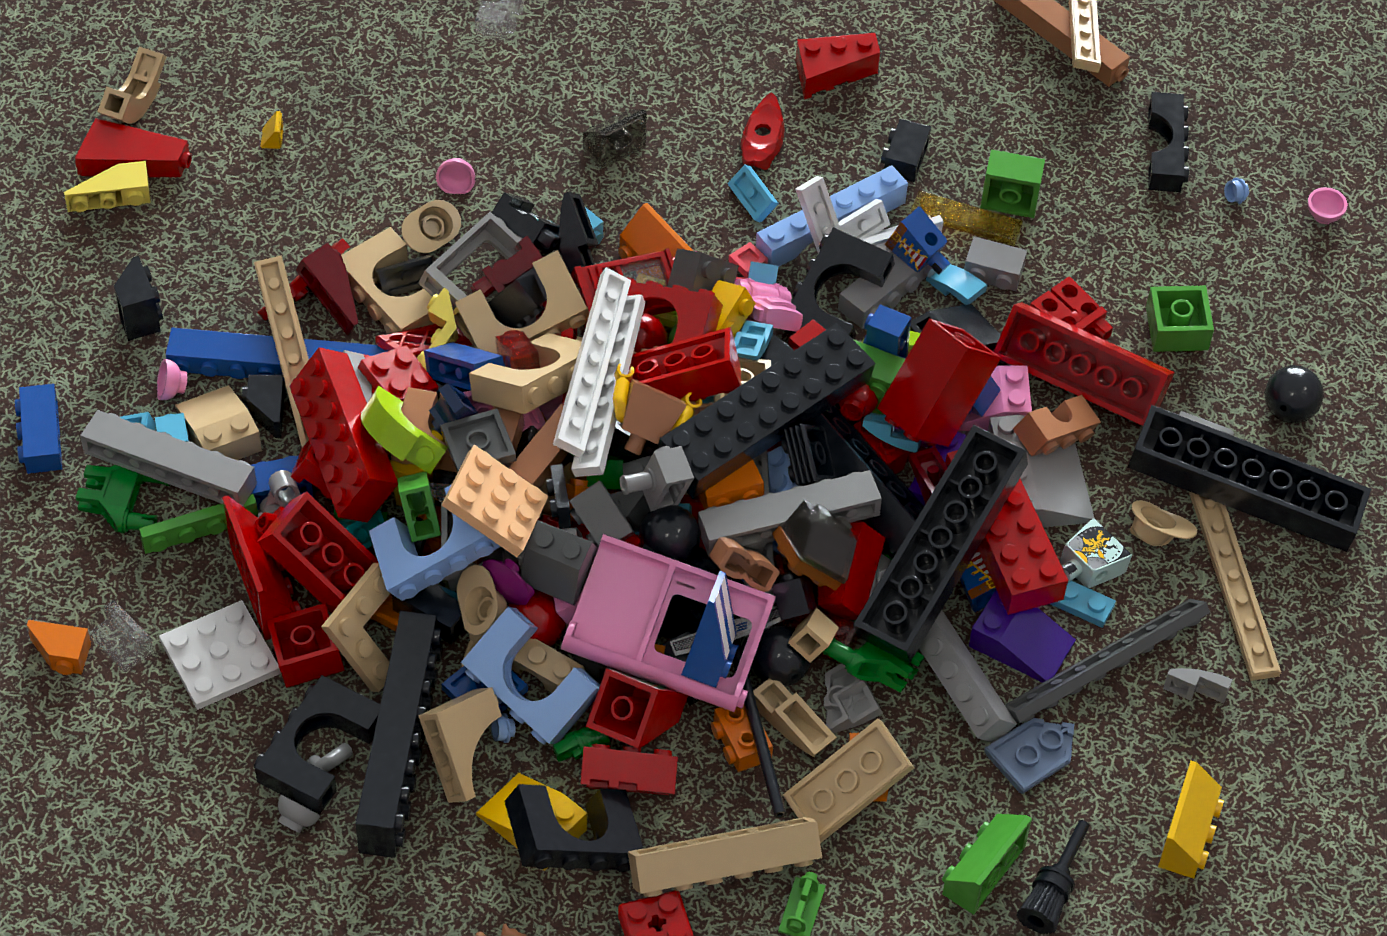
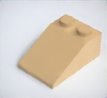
[175,385,262,460]

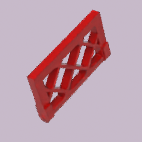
[375,324,473,358]

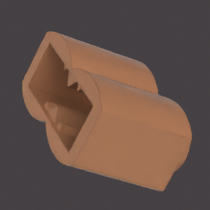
[709,537,779,592]

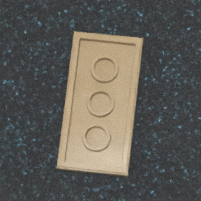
[783,718,914,843]

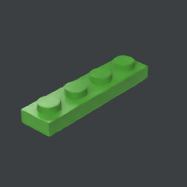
[139,494,258,554]

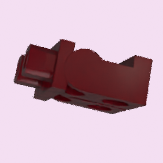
[470,236,543,298]

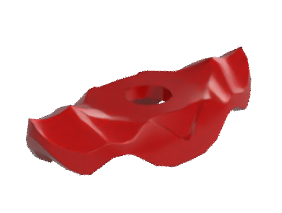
[740,92,785,170]

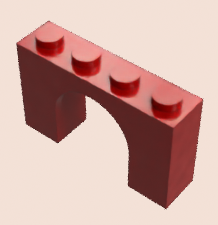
[626,277,723,343]

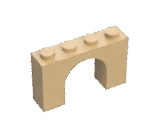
[341,227,435,343]
[455,250,590,365]
[469,333,582,414]

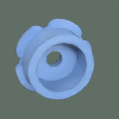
[1224,177,1249,204]
[491,713,516,743]

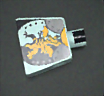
[1060,518,1132,588]

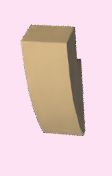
[753,678,837,757]

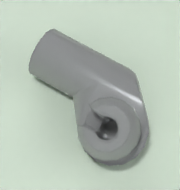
[307,743,353,772]

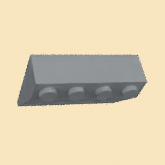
[988,415,1095,527]

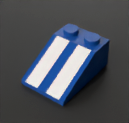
[681,571,738,688]

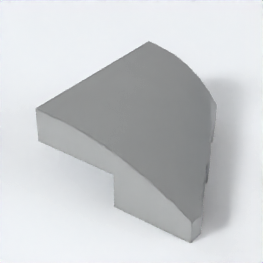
[824,664,883,733]

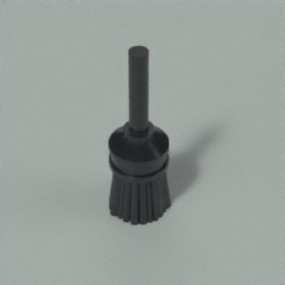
[1016,820,1090,935]

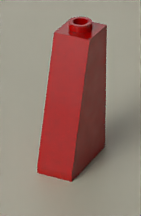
[75,118,192,177]

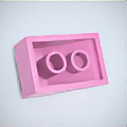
[958,366,1032,431]

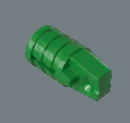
[553,727,610,762]

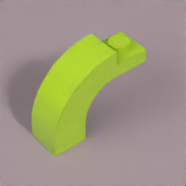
[360,386,447,474]

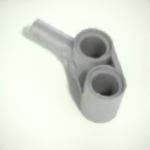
[258,470,300,518]

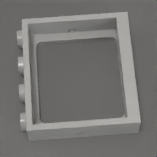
[418,212,543,328]

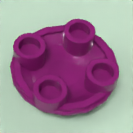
[481,559,535,605]

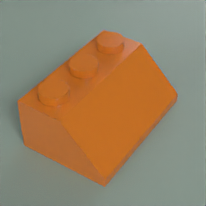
[618,203,693,287]

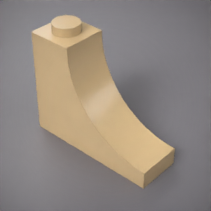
[419,687,502,803]

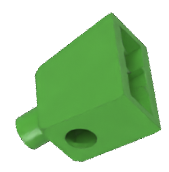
[397,472,441,542]

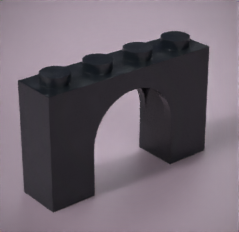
[784,227,895,339]
[254,675,381,814]
[504,784,643,872]

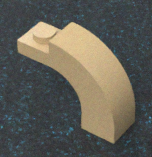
[97,46,167,124]

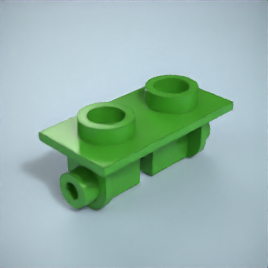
[778,872,826,936]

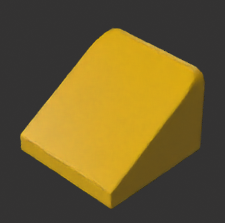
[261,111,284,149]

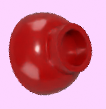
[838,385,878,421]

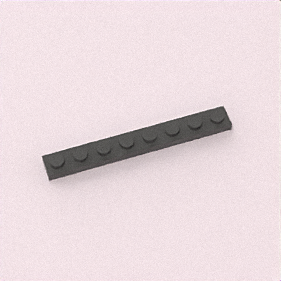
[1005,599,1210,723]

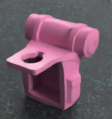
[734,278,803,332]

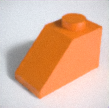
[27,620,91,675]

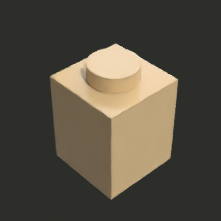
[788,608,839,663]

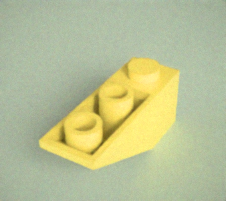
[64,161,151,212]

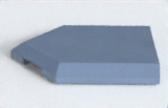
[984,718,1075,794]

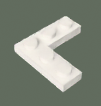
[795,176,890,254]

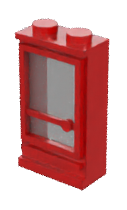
[571,248,676,328]

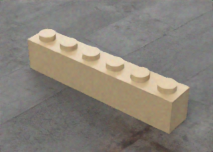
[628,817,822,897]

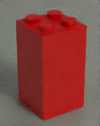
[877,319,1001,447]

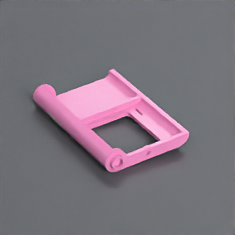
[561,534,776,712]

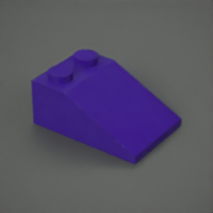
[969,590,1076,683]

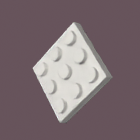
[159,600,281,710]

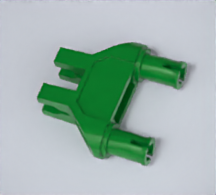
[76,465,170,533]
[823,619,924,693]

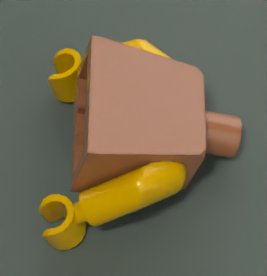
[612,364,702,455]

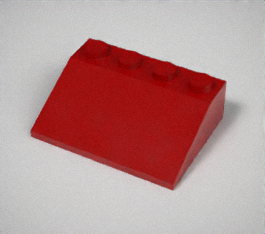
[222,495,301,640]

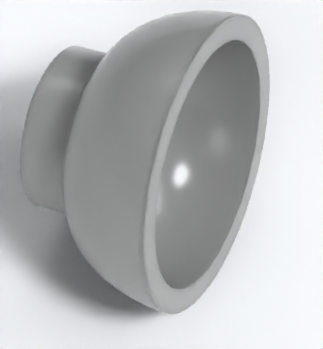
[278,795,321,833]

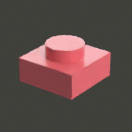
[729,242,768,278]

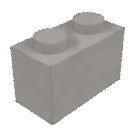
[964,236,1027,291]

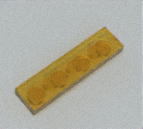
[910,190,1023,247]

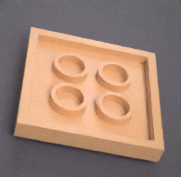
[441,445,548,557]

